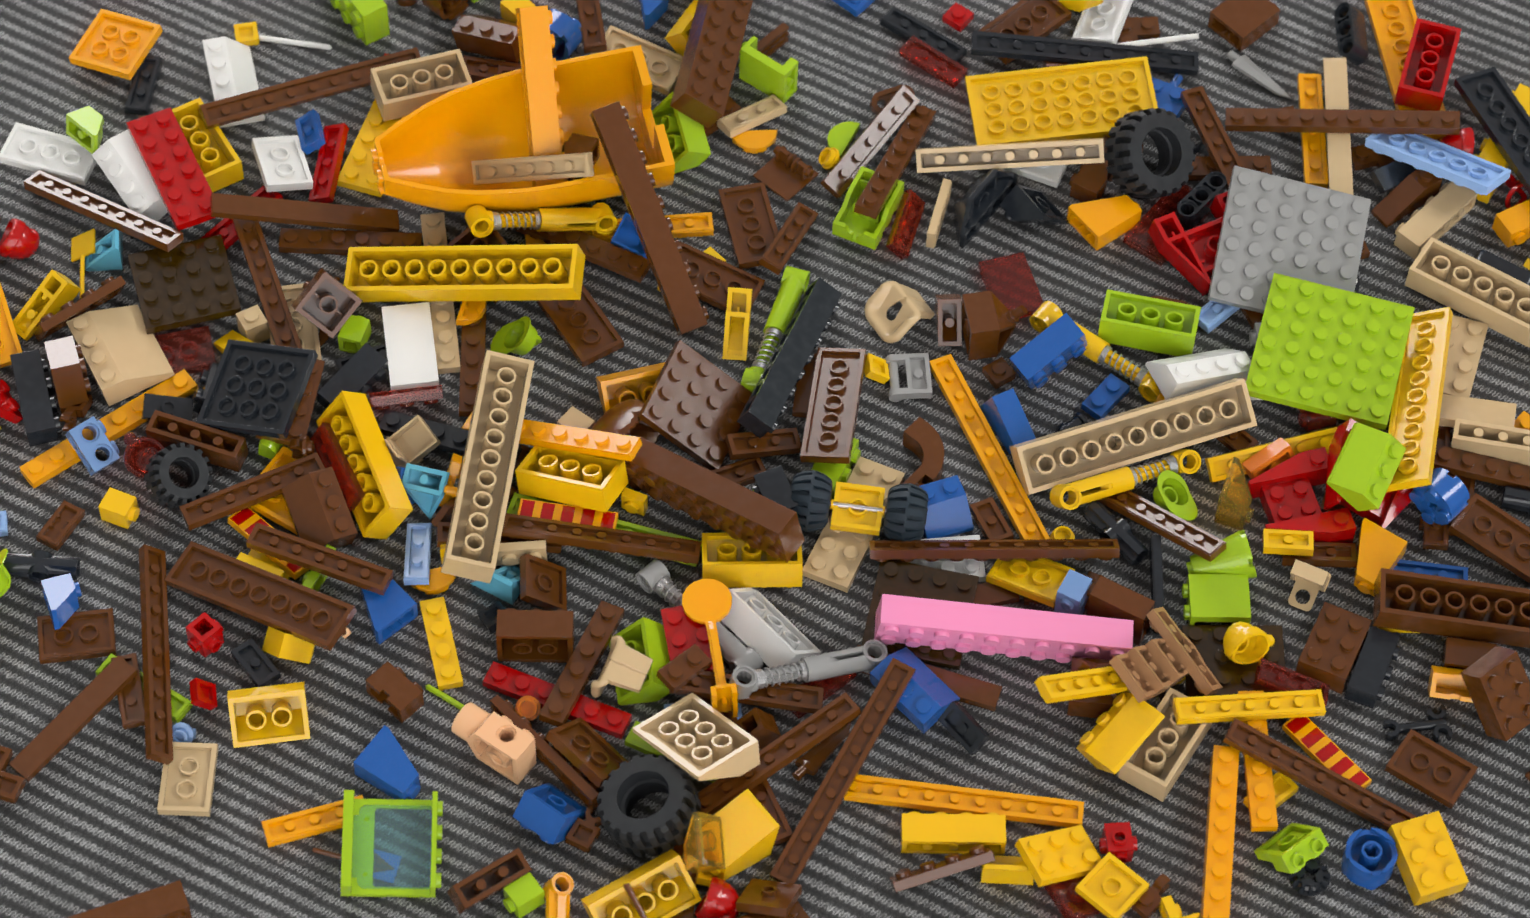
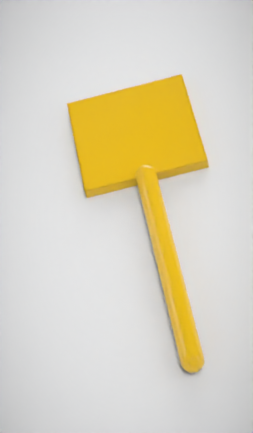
[71,228,95,298]

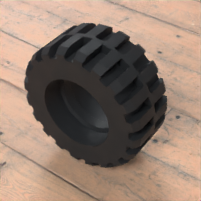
[1105,108,1196,199]
[597,754,701,857]

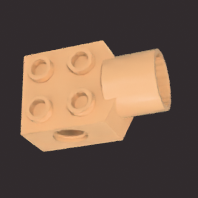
[451,702,536,785]

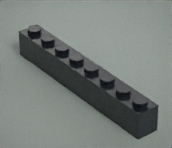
[737,277,842,438]

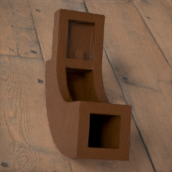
[903,416,944,486]

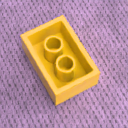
[1387,811,1469,906]

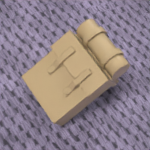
[385,415,441,467]
[1288,559,1331,612]

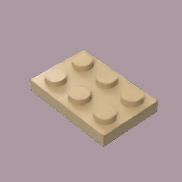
[157,742,219,817]

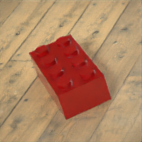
[1394,18,1462,111]

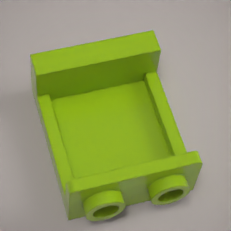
[739,36,798,103]
[1182,574,1251,625]

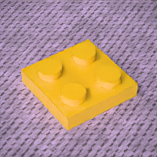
[1075,852,1149,918]

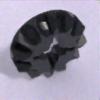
[1288,859,1331,896]

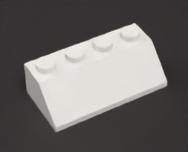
[202,36,265,128]
[1145,348,1251,399]
[719,587,821,669]

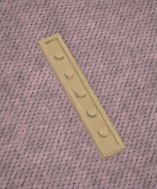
[471,152,594,185]

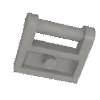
[885,353,933,402]

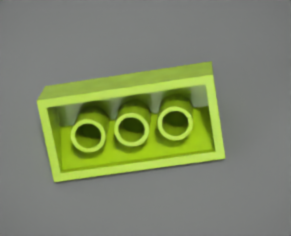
[1098,289,1201,357]

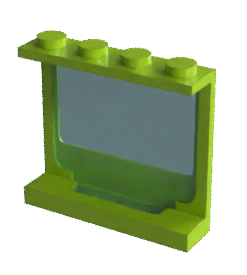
[341,790,443,898]

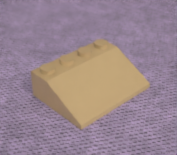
[66,305,175,406]
[633,693,760,781]

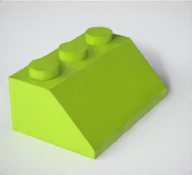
[652,92,711,173]
[1326,422,1406,511]
[609,617,670,706]

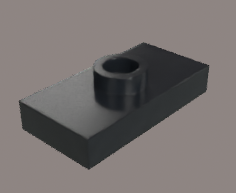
[142,393,193,421]

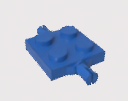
[1152,74,1185,118]

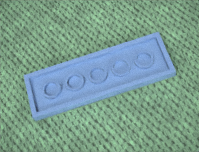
[1365,134,1511,195]

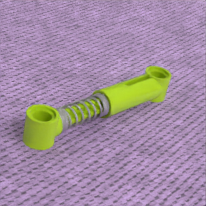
[741,266,810,392]

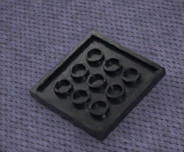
[196,339,318,439]

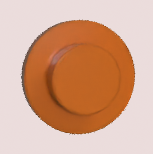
[515,696,541,721]

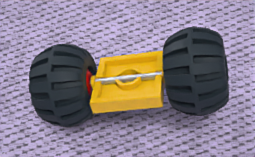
[791,470,928,541]

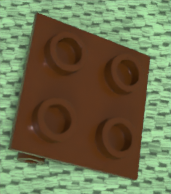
[753,145,819,202]

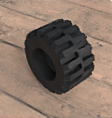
[144,443,213,509]

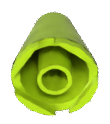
[1186,529,1257,579]

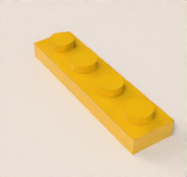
[419,597,464,691]

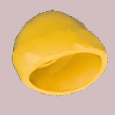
[1223,622,1275,665]

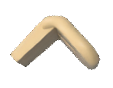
[865,281,935,343]
[591,635,653,698]

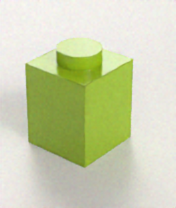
[338,315,371,354]
[502,872,545,918]

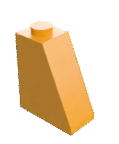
[1067,195,1142,251]
[1354,518,1408,597]

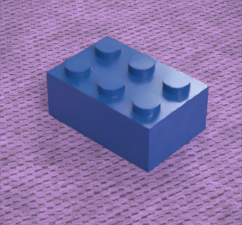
[1010,313,1088,390]

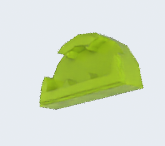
[827,121,860,158]

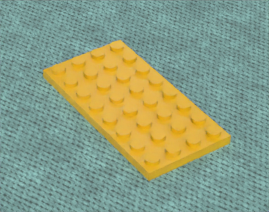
[965,56,1158,145]

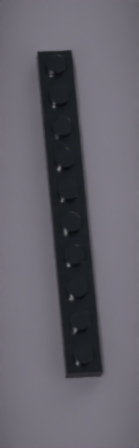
[971,31,1199,76]

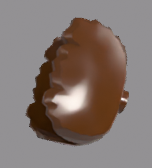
[591,399,660,444]

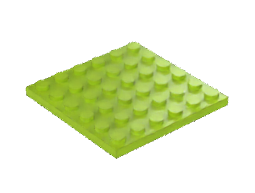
[1246,273,1415,430]

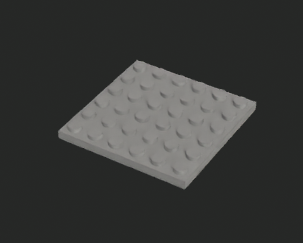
[1207,166,1371,314]

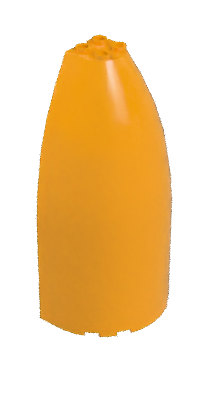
[371,45,675,214]

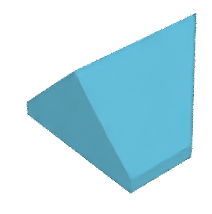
[85,229,123,272]
[402,463,450,520]
[470,565,520,605]

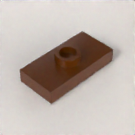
[36,500,86,551]

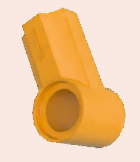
[543,872,574,918]

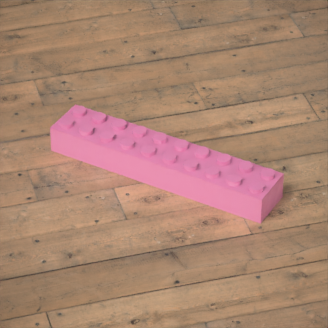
[874,594,1134,663]

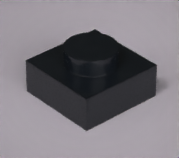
[477,601,505,634]

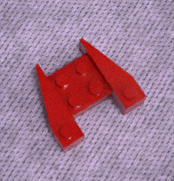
[1148,191,1228,295]
[1324,418,1414,529]
[1245,447,1356,543]

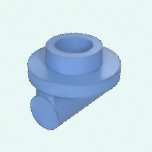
[172,722,196,743]

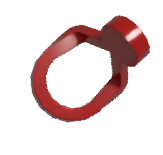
[1504,174,1527,209]

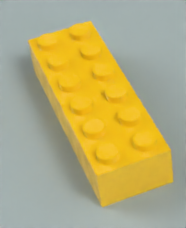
[316,391,413,540]

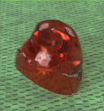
[124,432,164,478]

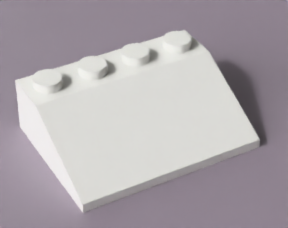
[92,130,168,221]

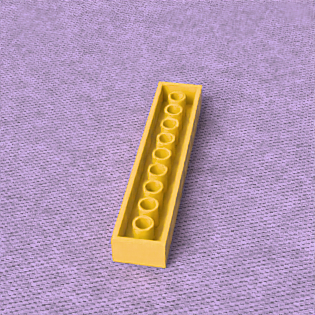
[344,244,585,302]

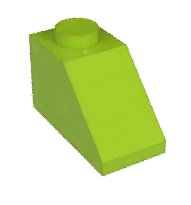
[66,106,104,154]

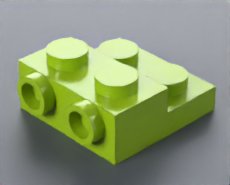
[1254,823,1329,874]

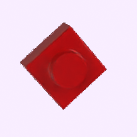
[942,2,974,32]
[189,678,218,710]

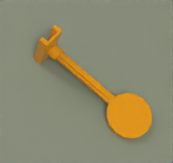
[682,579,738,717]

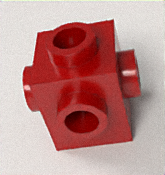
[185,612,224,658]
[1099,822,1138,864]

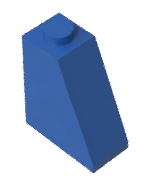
[980,388,1036,455]
[360,579,418,645]
[354,725,421,800]

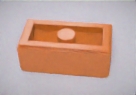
[1242,437,1294,479]

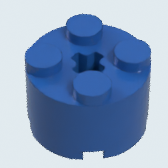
[549,9,582,61]
[1409,468,1470,525]
[1341,828,1398,890]

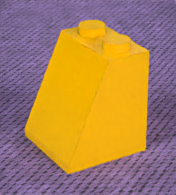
[691,789,780,880]

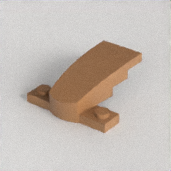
[1109,607,1223,703]

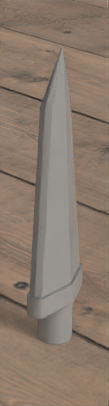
[1227,50,1292,99]

